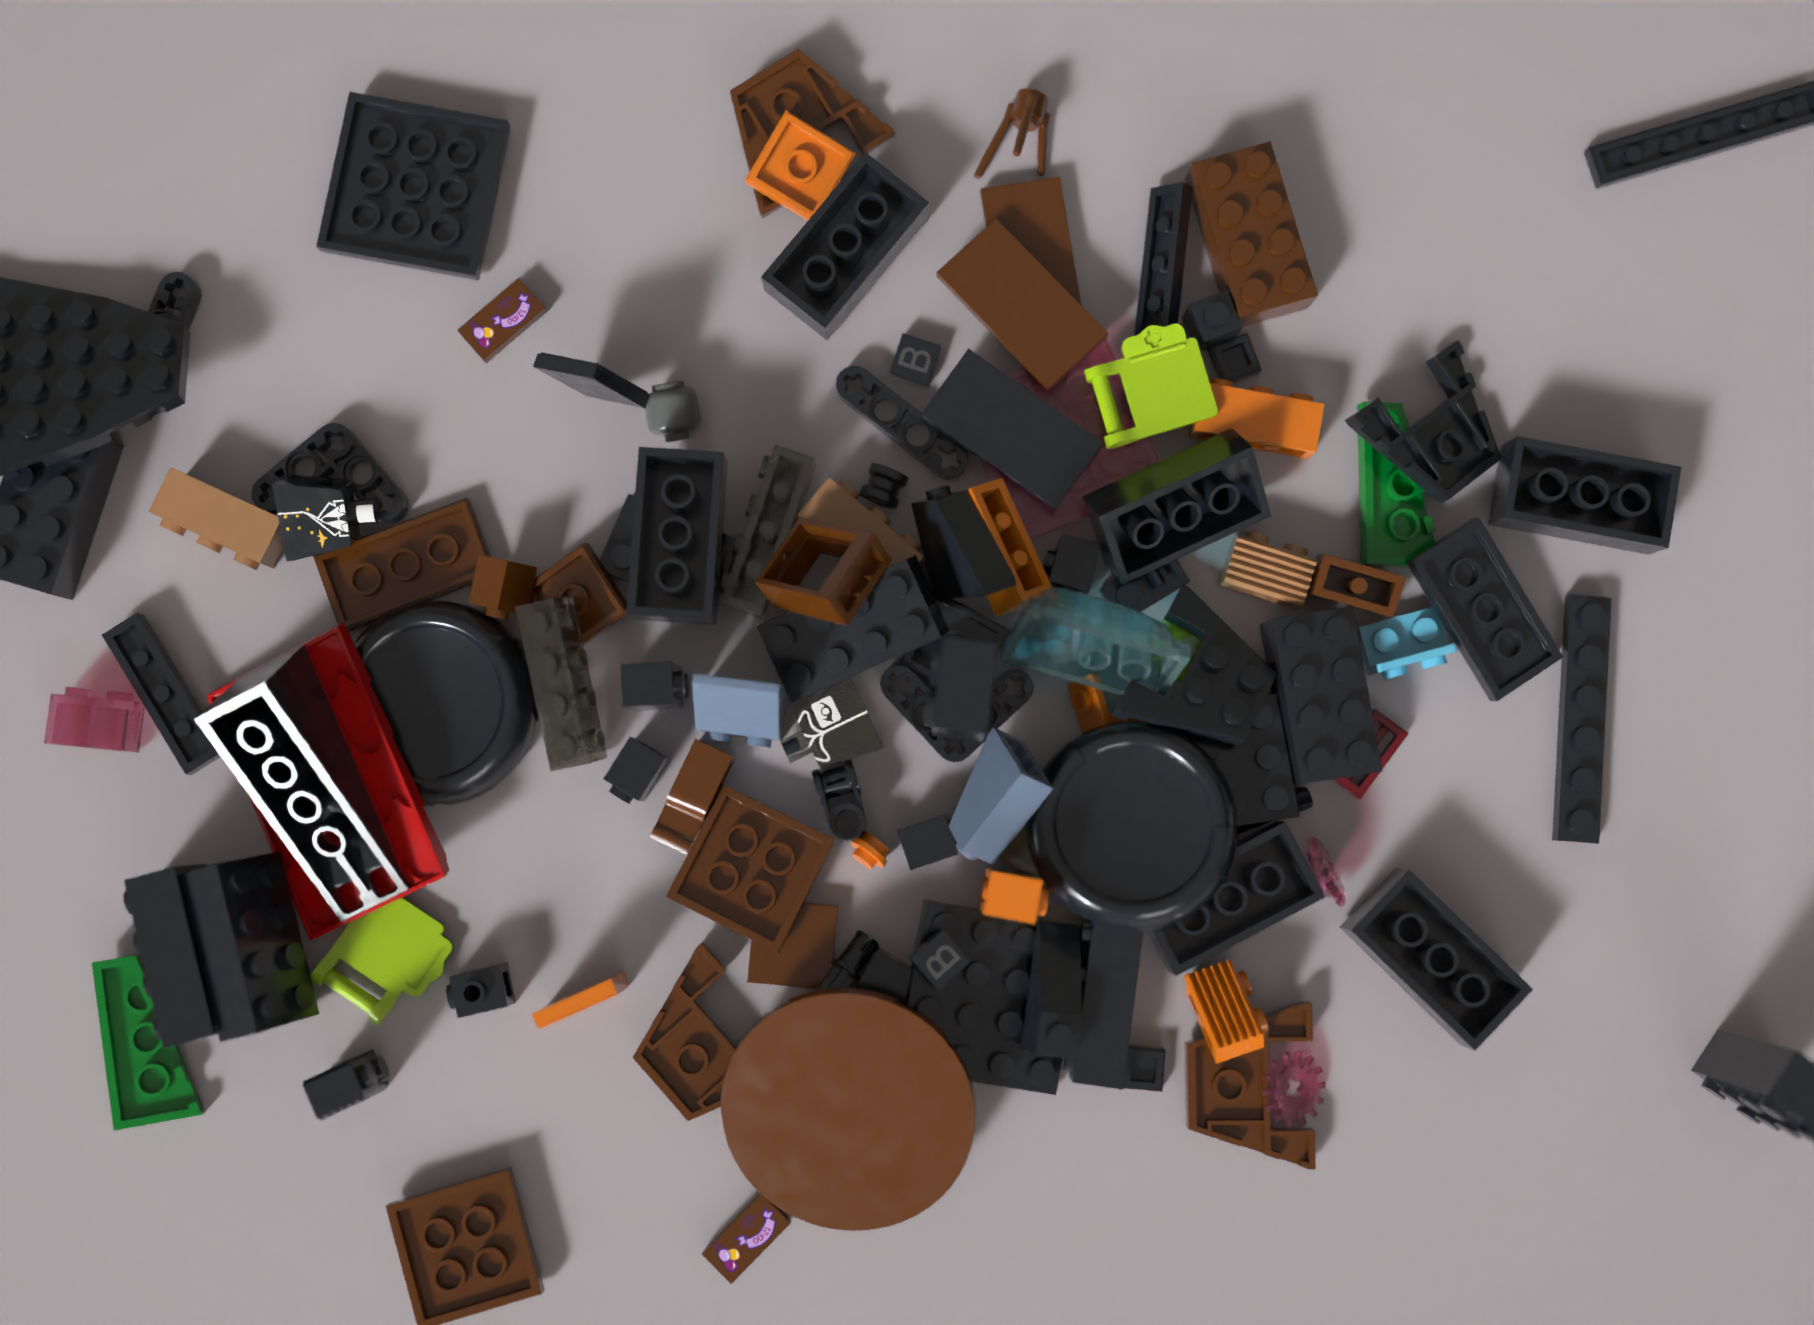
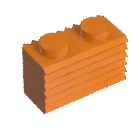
[1184,959,1269,1064]

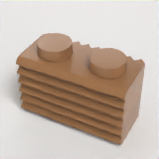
[1218,531,1317,610]

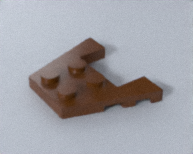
[730,48,895,219]
[632,942,737,1121]
[1185,1001,1316,1169]

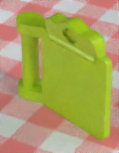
[1084,323,1218,449]
[310,897,454,1026]

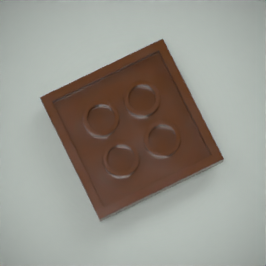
[666,785,835,954]
[386,1167,545,1325]

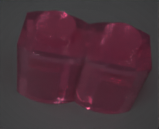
[44,687,145,753]

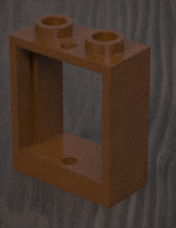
[754,517,892,626]

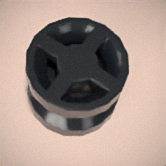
[859,463,909,509]

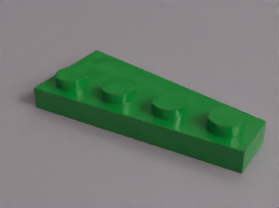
[1357,402,1436,567]
[92,954,205,1131]

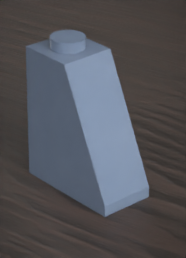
[948,727,1053,865]

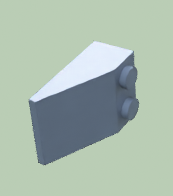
[692,674,788,748]

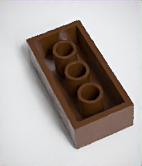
[1185,141,1318,327]

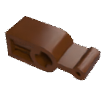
[650,739,736,855]

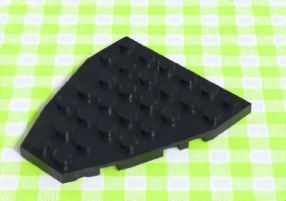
[0,277,190,481]

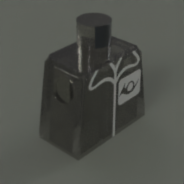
[780,677,885,768]

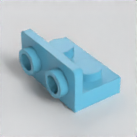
[1357,607,1457,680]

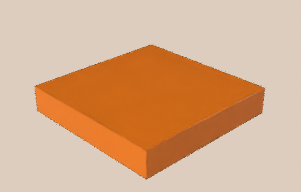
[745,110,856,221]
[532,971,629,1029]

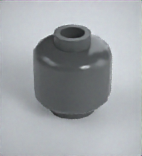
[645,381,701,442]

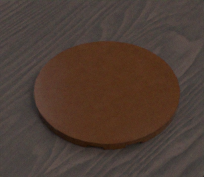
[721,988,976,1231]

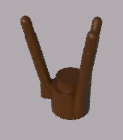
[974,88,1051,179]

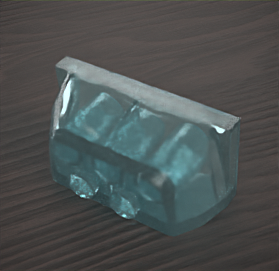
[1000,587,1191,697]

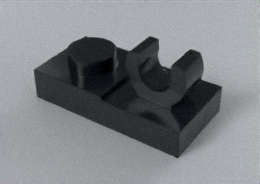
[1098,560,1191,625]

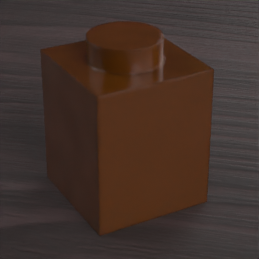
[469,555,537,620]

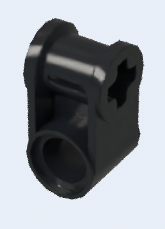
[812,759,867,842]

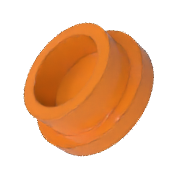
[850,832,890,870]

